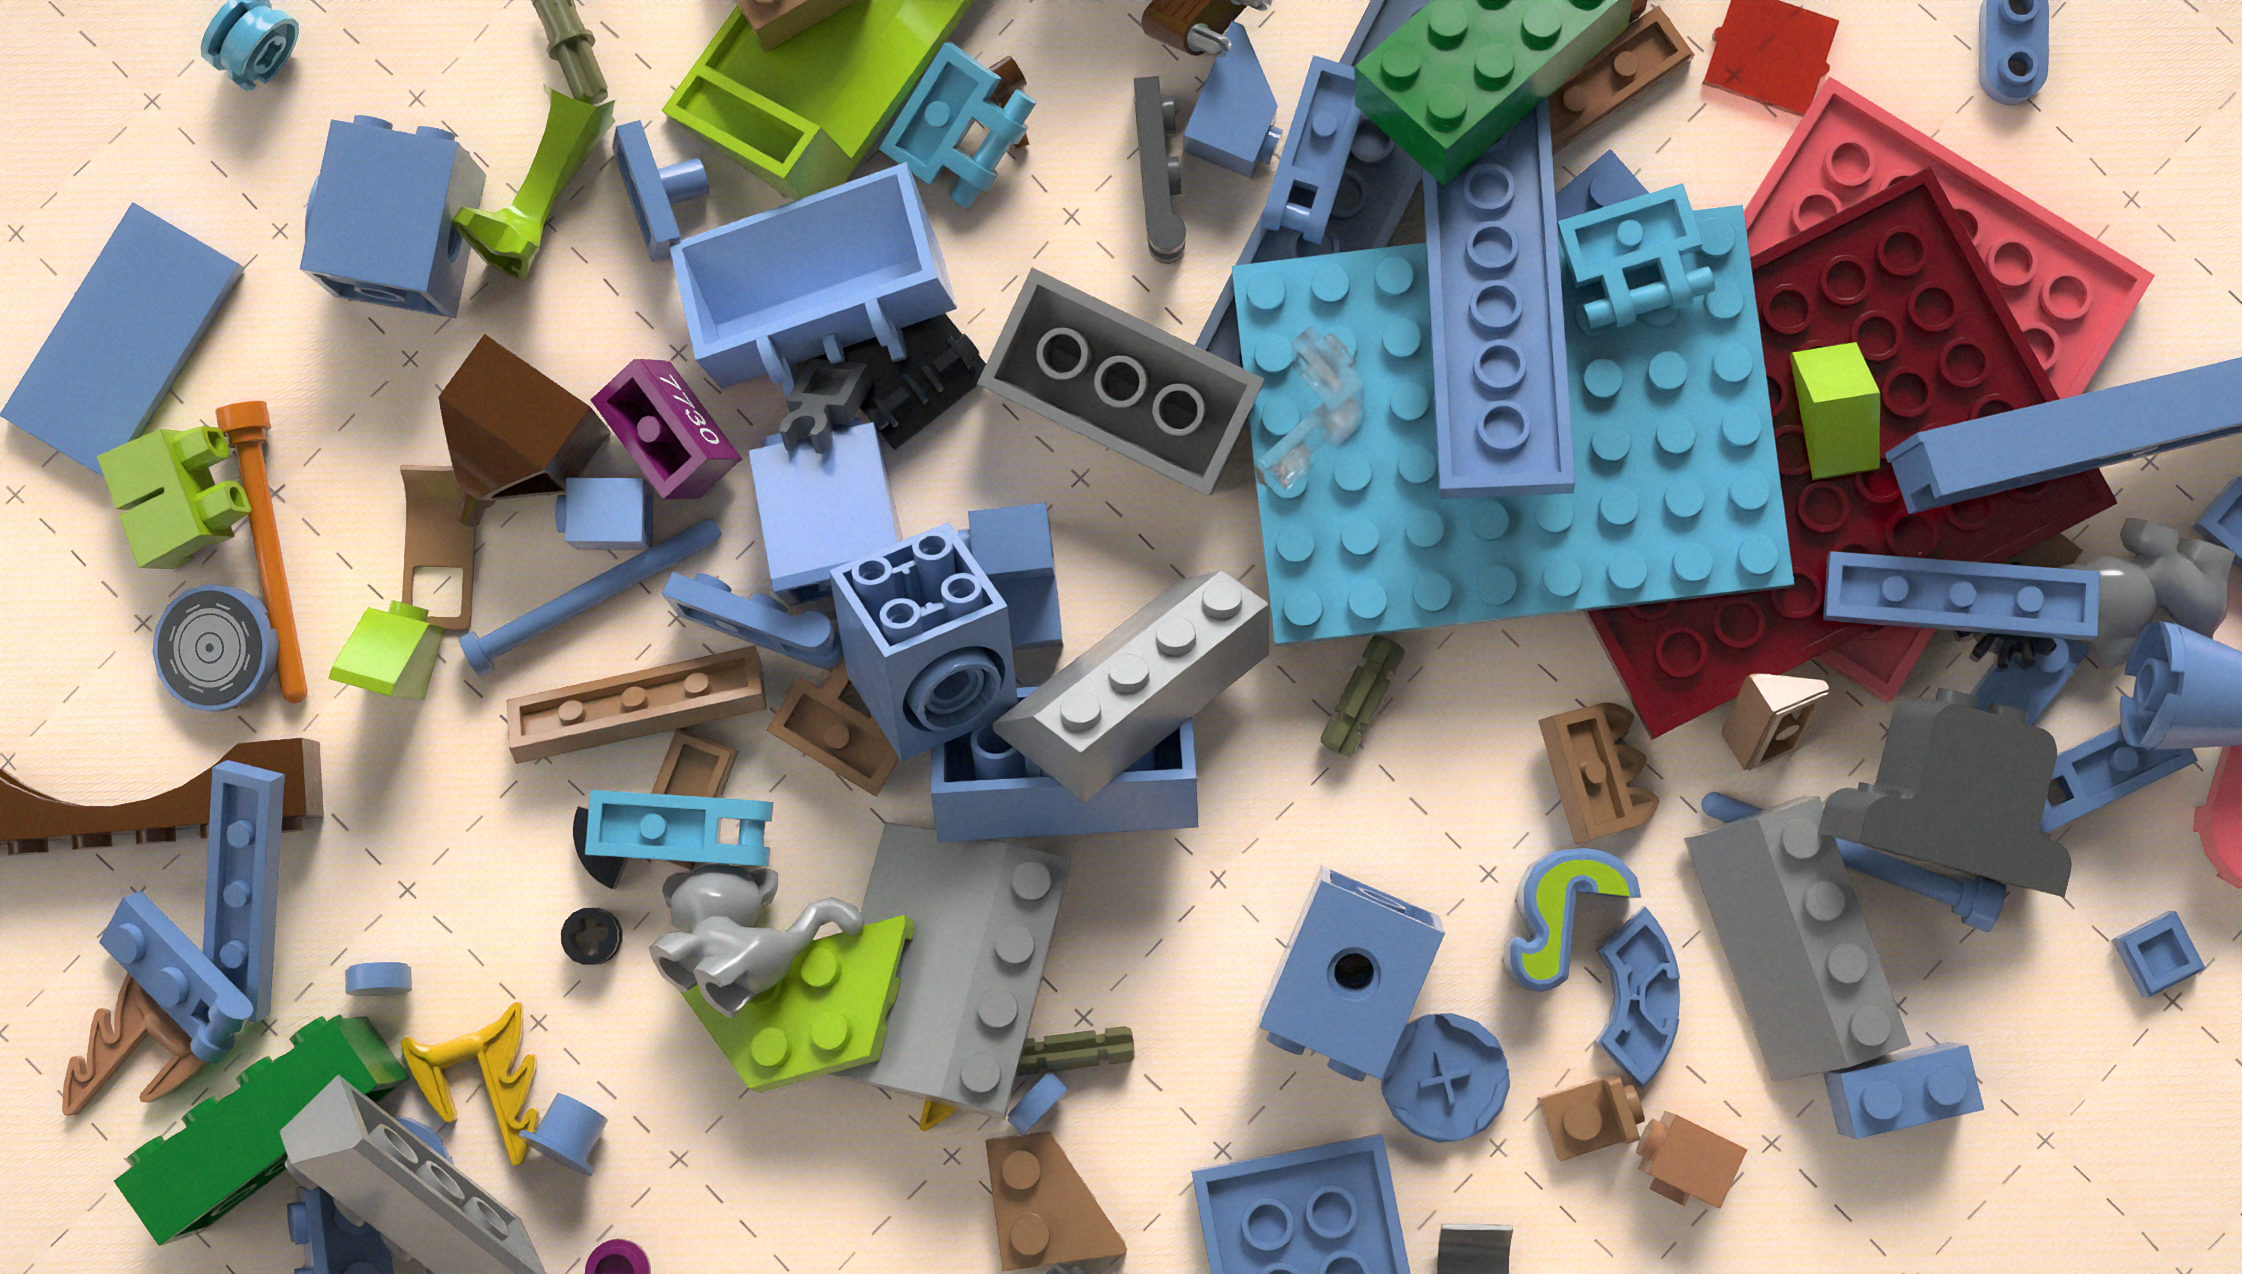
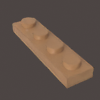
[506,645,767,764]

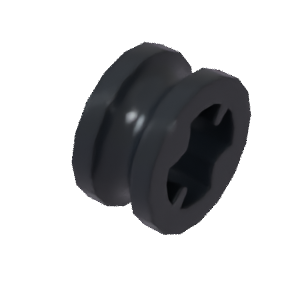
[561,908,623,965]

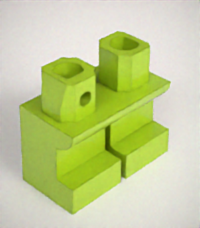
[96,426,252,569]

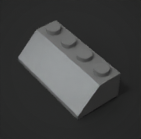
[977,267,1265,496]
[993,570,1269,803]
[1683,795,1911,1082]
[279,1074,546,1274]

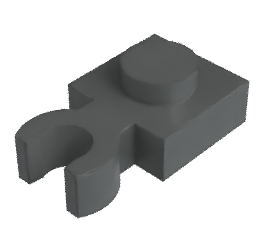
[779,359,873,454]

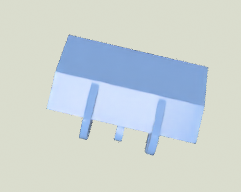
[669,162,957,398]

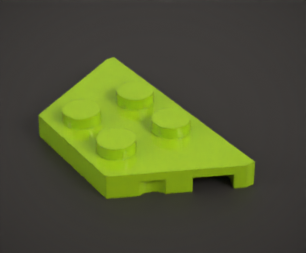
[679,914,915,1093]

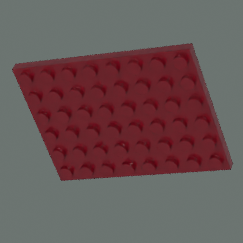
[1583,166,2118,741]

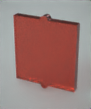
[1702,0,1840,117]

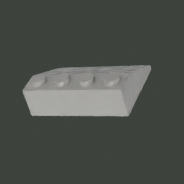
[828,822,1071,1120]

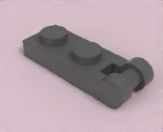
[1134,76,1186,264]

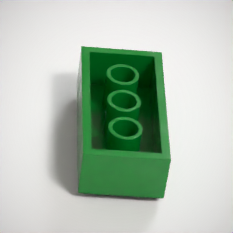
[1354,0,1633,187]
[113,1014,410,1246]

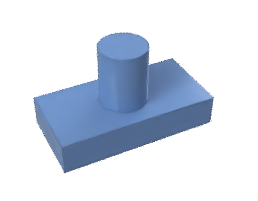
[611,120,709,262]

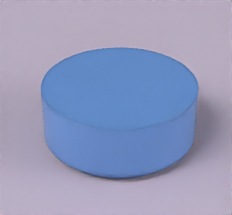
[345,962,412,996]
[1007,1073,1068,1136]

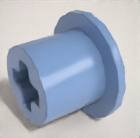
[518,1093,608,1176]

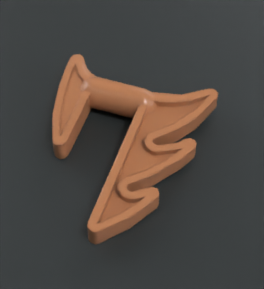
[62,972,210,1116]

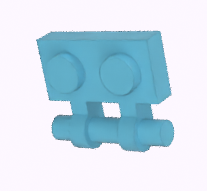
[879,42,1037,209]
[1557,183,1716,330]

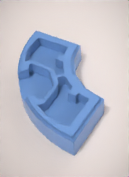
[1594,906,1680,1090]

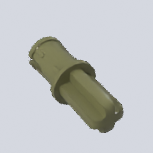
[531,0,608,105]

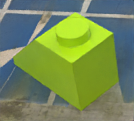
[328,600,445,700]

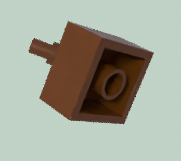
[438,334,611,527]

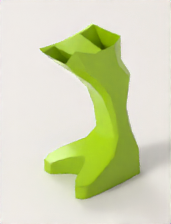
[451,84,616,281]

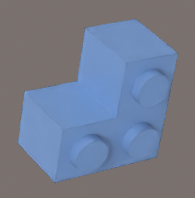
[958,503,1064,651]

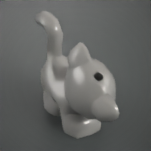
[2059,518,2236,669]
[649,864,865,1018]

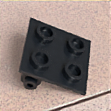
[819,313,986,451]

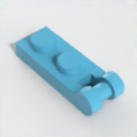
[585,790,774,867]

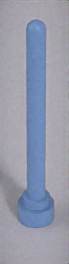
[1701,792,2006,933]

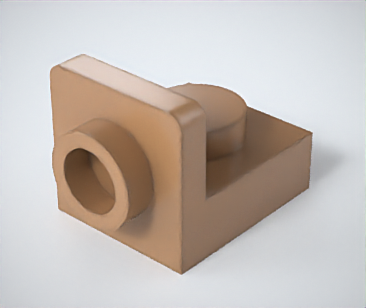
[1537,1074,1645,1161]

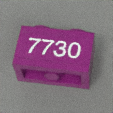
[590,359,742,500]

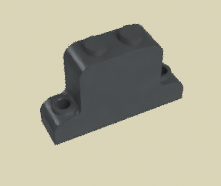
[1818,688,2072,898]

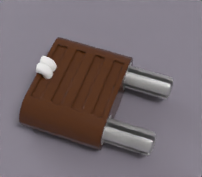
[1141,0,1273,58]

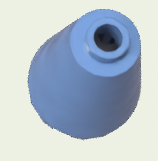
[2119,621,2242,750]

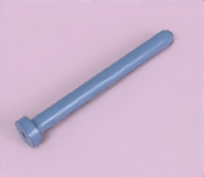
[458,519,722,677]

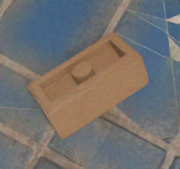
[1722,674,1829,771]

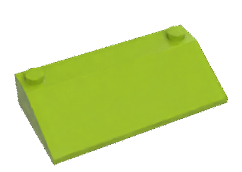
[661,0,974,201]

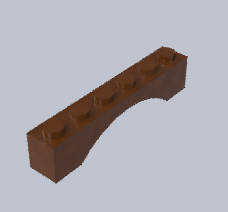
[0,738,324,856]

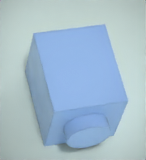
[555,478,654,550]

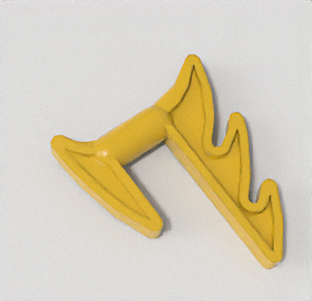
[400,1002,540,1166]

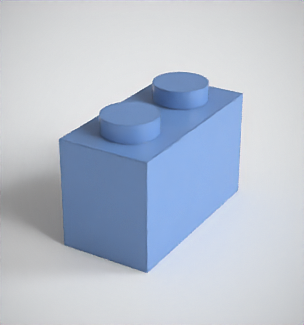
[1823,1042,1985,1139]

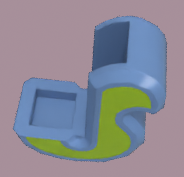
[1504,848,1641,992]

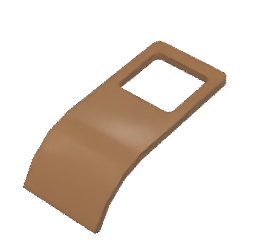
[400,465,476,631]

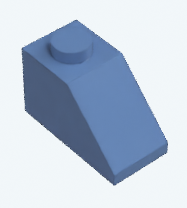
[1183,21,1283,179]

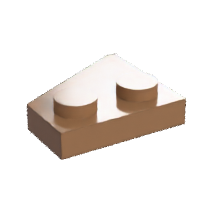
[985,1131,1127,1271]

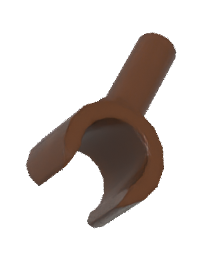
[989,56,1030,150]

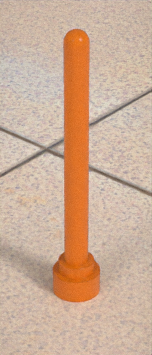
[215,401,308,704]

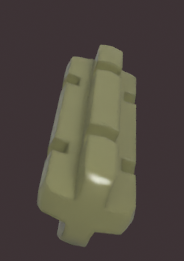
[1320,635,1405,757]
[1017,1026,1135,1076]

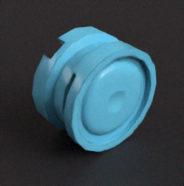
[200,0,299,91]

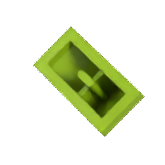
[1790,342,1880,480]

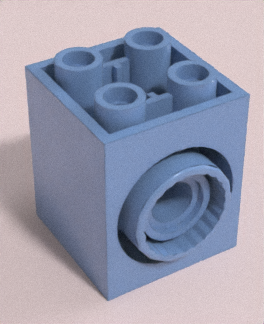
[299,115,486,319]
[829,522,1018,761]
[1258,865,1445,1082]

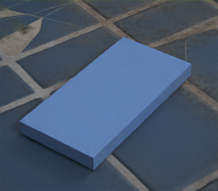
[0,202,245,477]

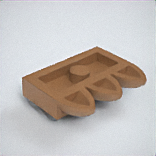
[1538,703,1660,844]

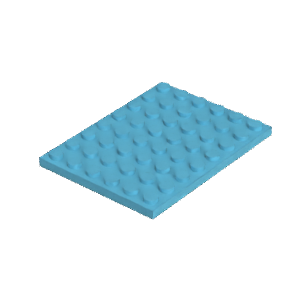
[1231,204,1794,646]

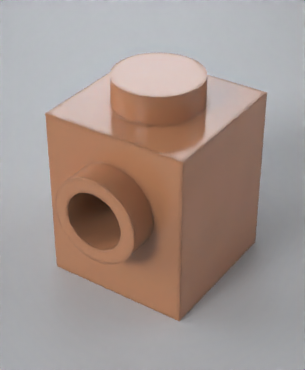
[1636,1111,1748,1209]

